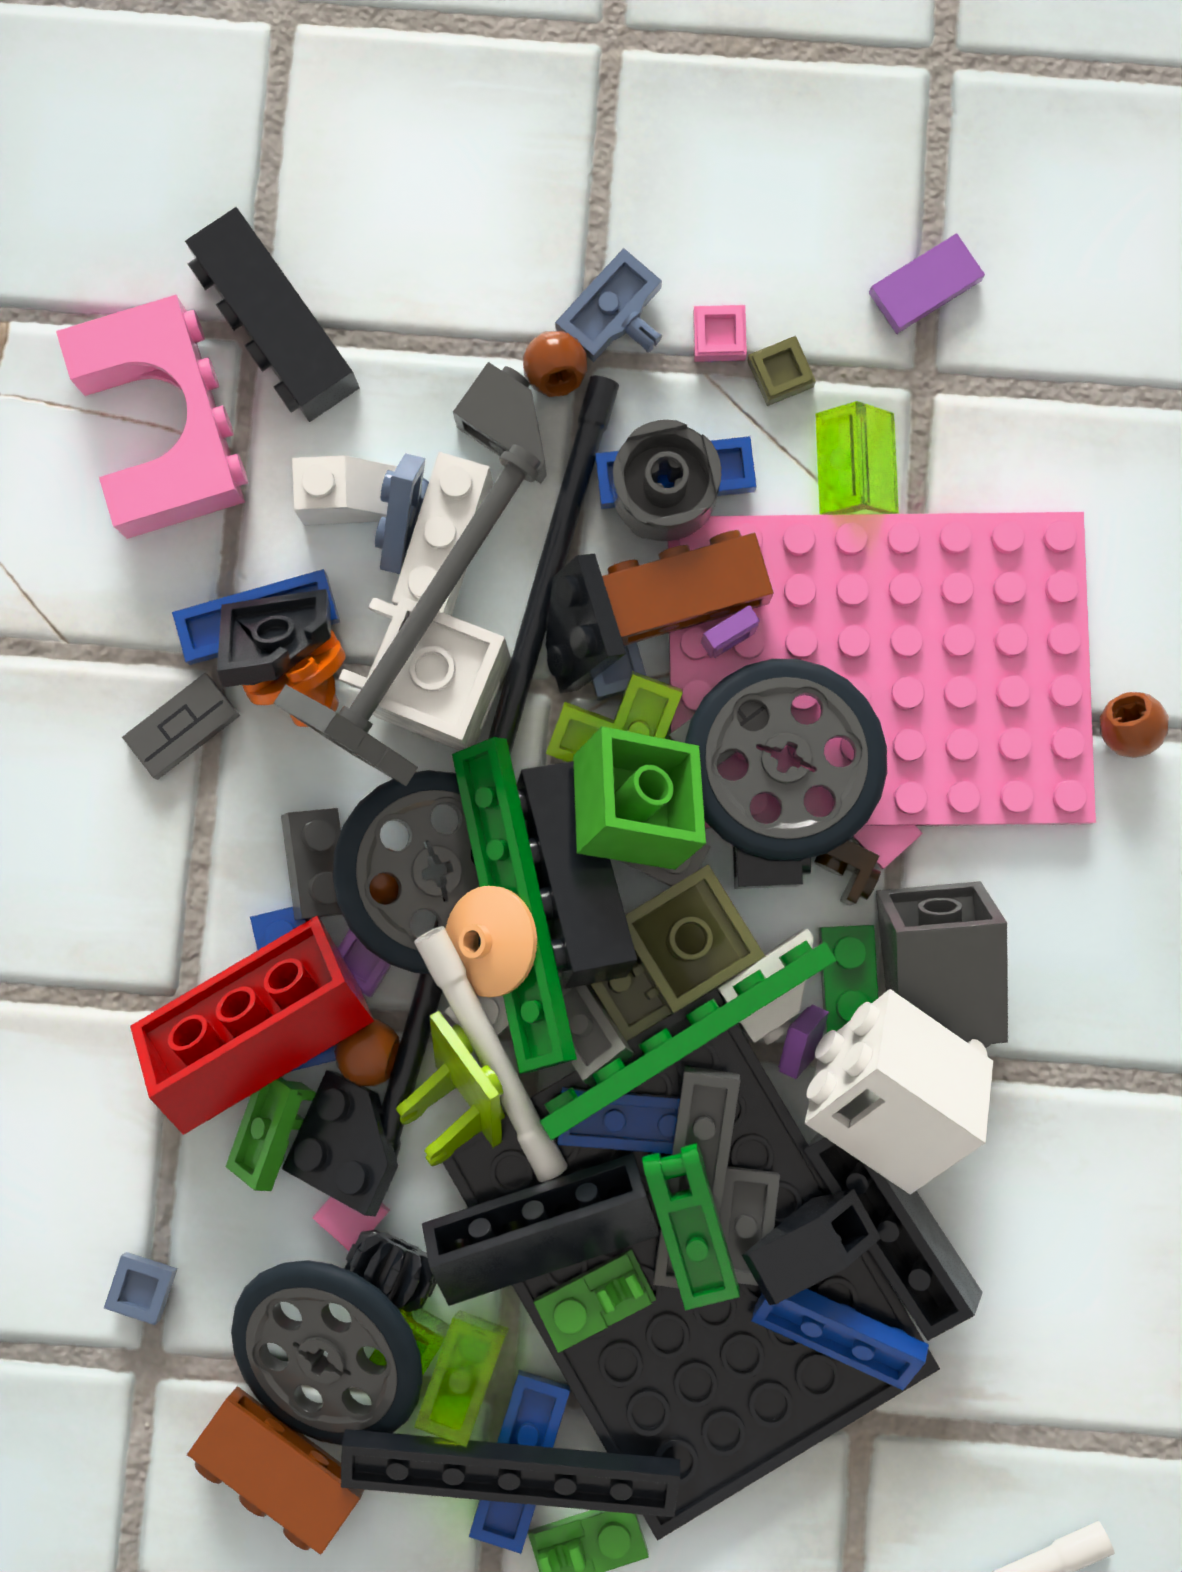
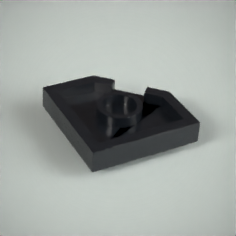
[545,553,626,694]
[217,589,331,688]
[282,1070,398,1217]

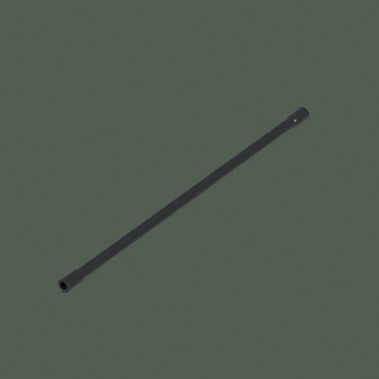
[380,375,619,1191]

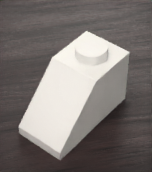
[292,455,397,525]
[716,929,814,1045]

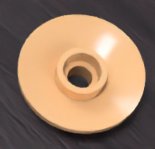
[445,886,537,997]

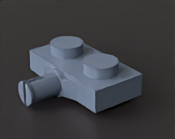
[555,248,662,362]
[375,453,429,574]

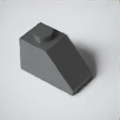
[453,362,547,484]

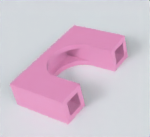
[56,295,248,539]

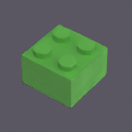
[573,726,706,870]

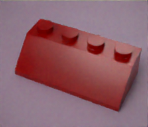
[130,916,374,1135]

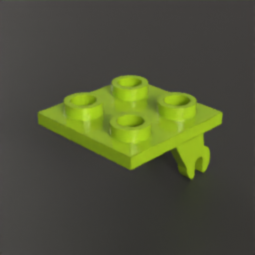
[396,1010,505,1166]

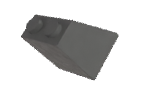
[876,881,1008,1048]

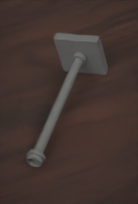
[274,444,541,786]

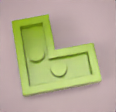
[546,671,683,762]

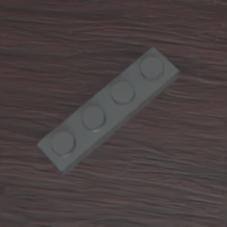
[653,1066,740,1289]

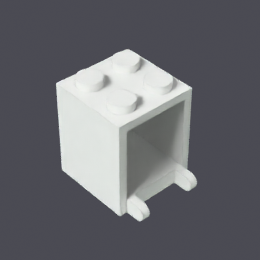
[338,596,511,751]
[805,989,993,1195]

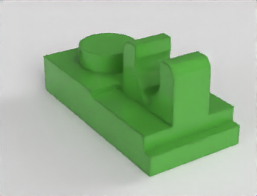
[225,1077,316,1191]
[533,1248,656,1353]
[528,1510,649,1572]

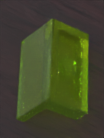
[815,401,899,515]

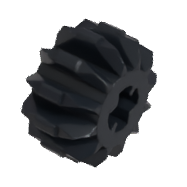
[344,1230,437,1312]

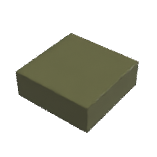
[747,335,816,406]

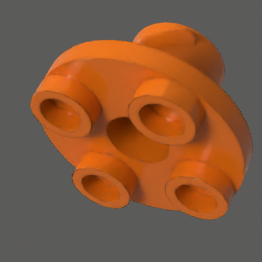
[242,630,346,727]

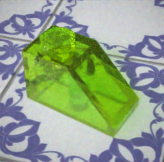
[414,1310,510,1447]

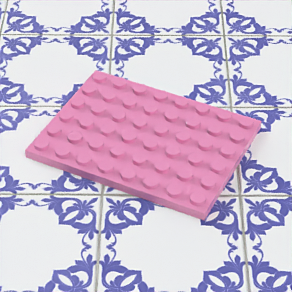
[668,512,1096,829]

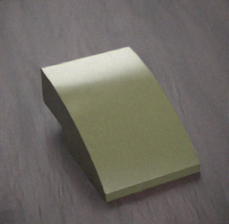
[589,864,766,1042]

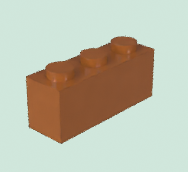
[602,530,774,646]
[187,1386,365,1555]

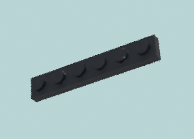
[341,1429,680,1517]

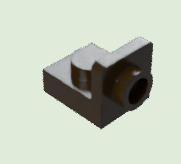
[814,841,881,906]

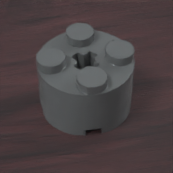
[612,420,722,541]

